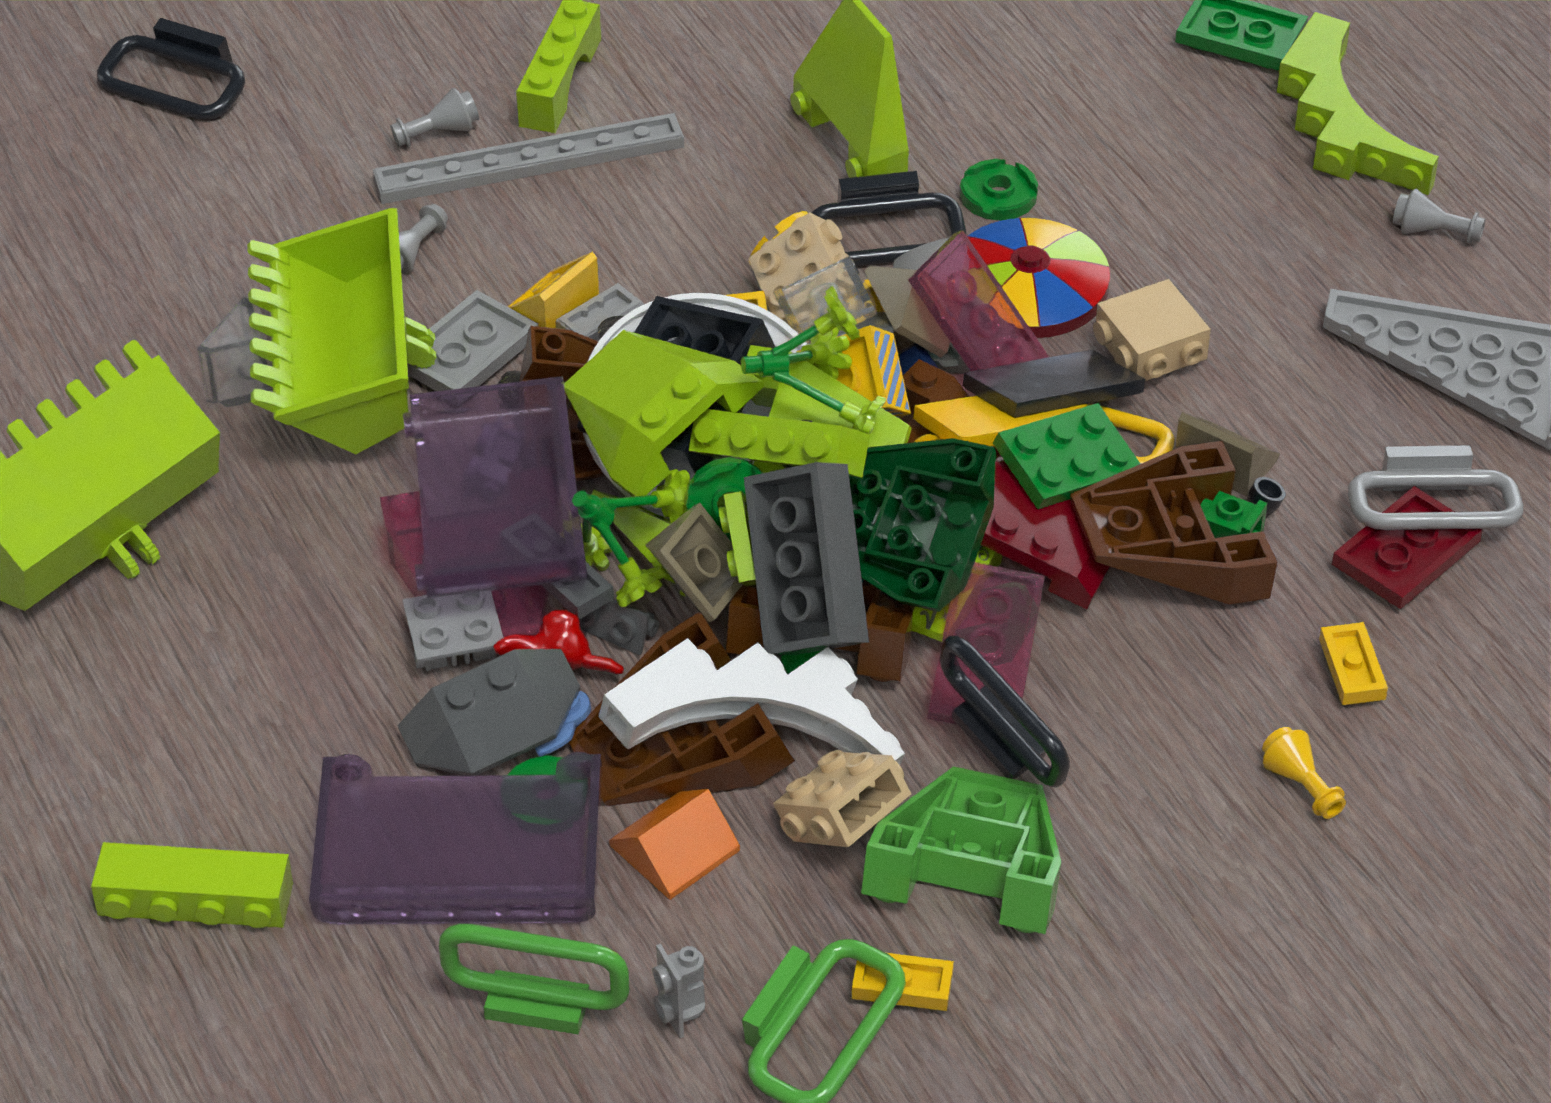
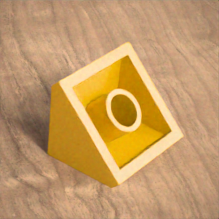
[507,251,599,328]

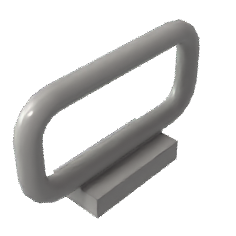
[1348,445,1523,530]

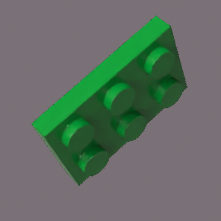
[1175,0,1308,71]
[993,403,1141,509]

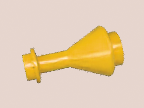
[1262,727,1346,819]

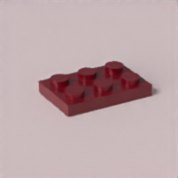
[1332,486,1483,609]

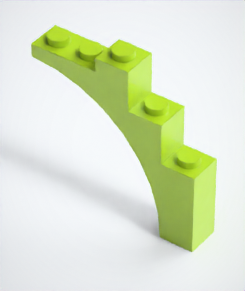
[1277,12,1439,195]

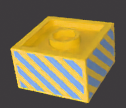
[796,325,911,418]

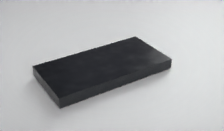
[962,350,1145,418]

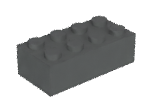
[744,462,869,655]

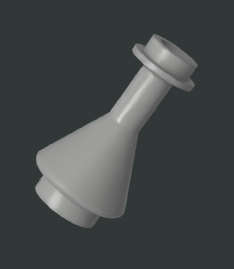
[390,88,479,147]
[1393,189,1486,243]
[399,204,448,275]

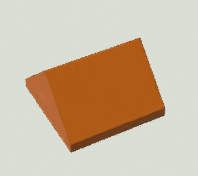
[609,789,740,900]

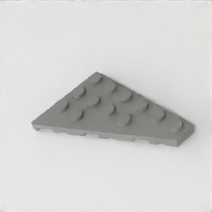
[1323,289,1551,450]

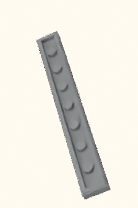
[373,113,684,204]

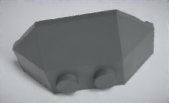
[397,649,581,777]

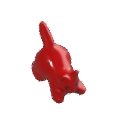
[493,610,624,675]

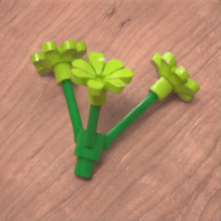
[741,285,886,434]
[560,469,690,607]

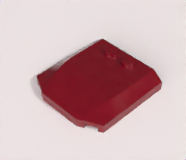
[981,447,1111,609]

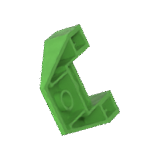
[861,766,1061,934]

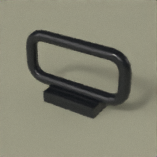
[97,18,245,120]
[811,171,966,267]
[939,635,1070,787]

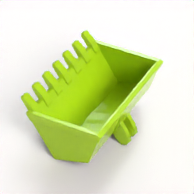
[247,208,437,454]
[0,340,220,611]

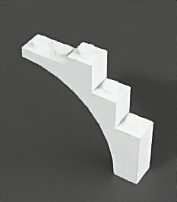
[599,638,905,765]

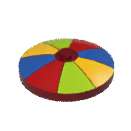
[963,218,1110,338]

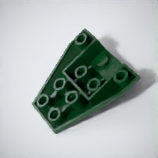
[849,438,996,612]

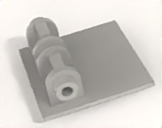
[402,584,503,672]

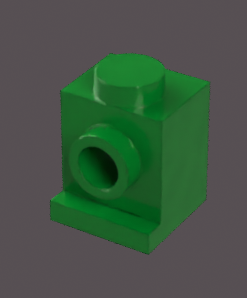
[1200,491,1267,538]

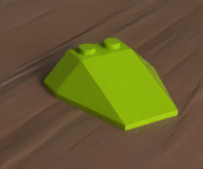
[562,330,764,497]

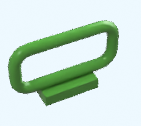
[438,924,630,1035]
[742,939,906,1103]

